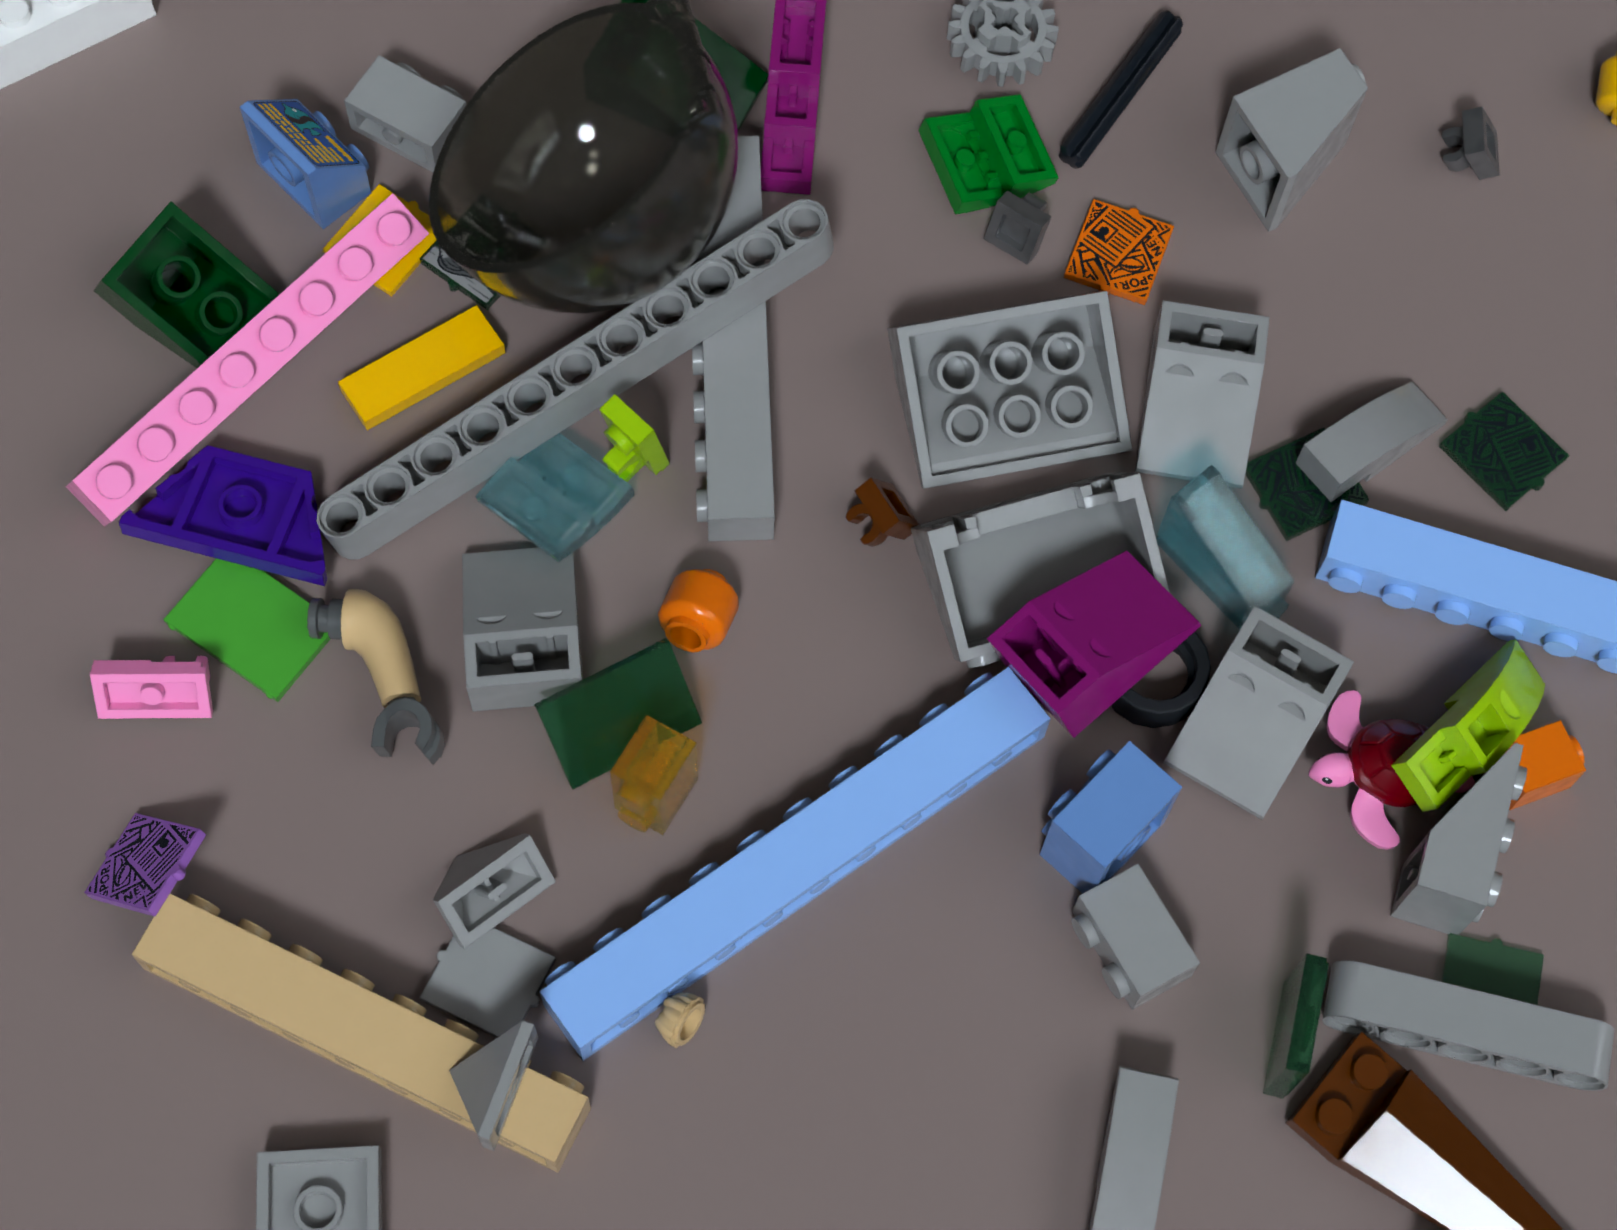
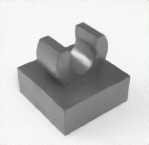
[1442,106,1500,180]
[984,191,1052,265]

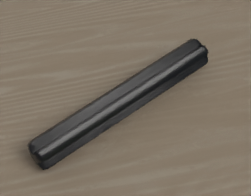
[1059,11,1183,169]

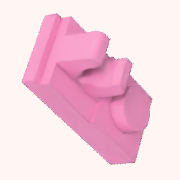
[90,656,213,719]

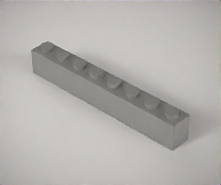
[687,136,775,541]

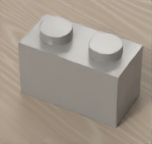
[344,55,471,175]
[1071,864,1200,1010]

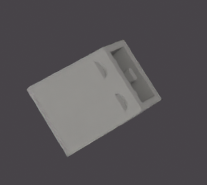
[1135,300,1270,489]
[462,545,585,712]
[1163,606,1354,820]
[1390,743,1527,937]

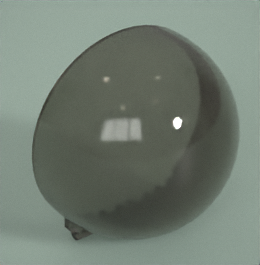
[429,0,739,314]

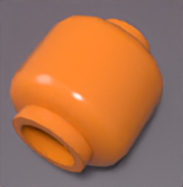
[658,569,739,652]

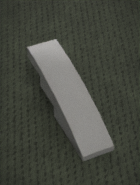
[1088,1066,1179,1230]

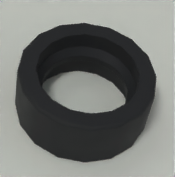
[1111,632,1211,728]

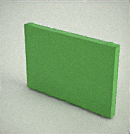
[163,558,330,702]

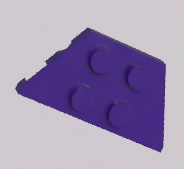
[119,445,328,586]

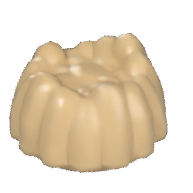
[655,993,705,1048]

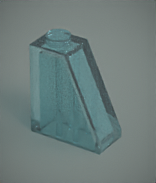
[1156,465,1294,629]

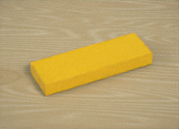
[338,305,506,430]

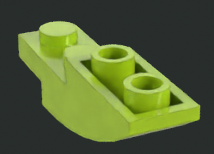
[1391,639,1545,812]

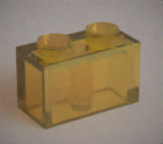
[610,715,698,835]

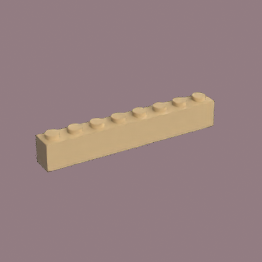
[132,894,591,1173]

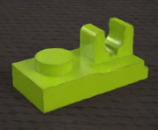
[599,394,670,484]

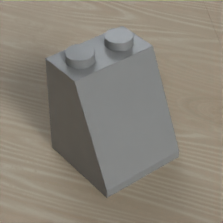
[1215,48,1368,232]

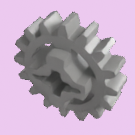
[947,0,1058,87]

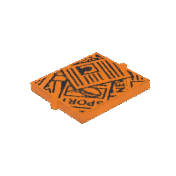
[1064,199,1174,305]

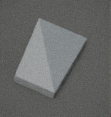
[433,833,556,949]
[449,1020,538,1151]

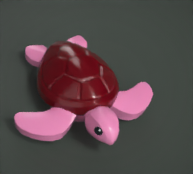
[1309,690,1475,850]

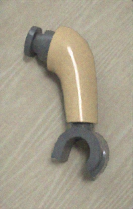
[307,589,445,765]

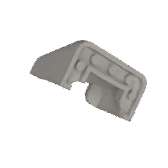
[911,472,1169,668]

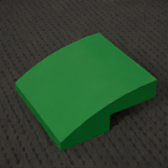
[918,94,1059,215]

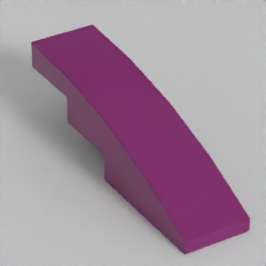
[761,0,827,195]

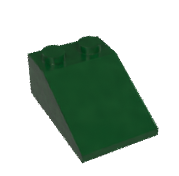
[94,201,279,368]

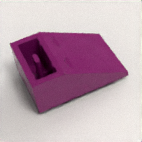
[987,550,1201,738]

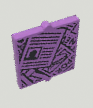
[84,813,206,917]

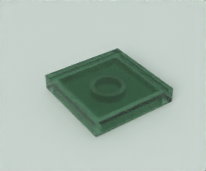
[1263,953,1329,1099]

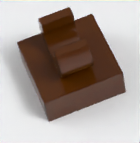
[846,477,919,547]

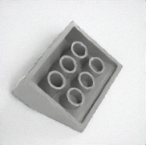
[887,291,1132,489]

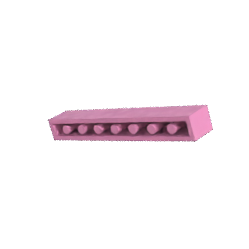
[65,193,429,527]

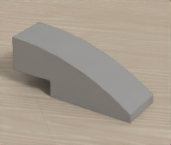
[1296,382,1448,502]

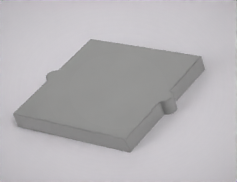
[420,928,556,1038]

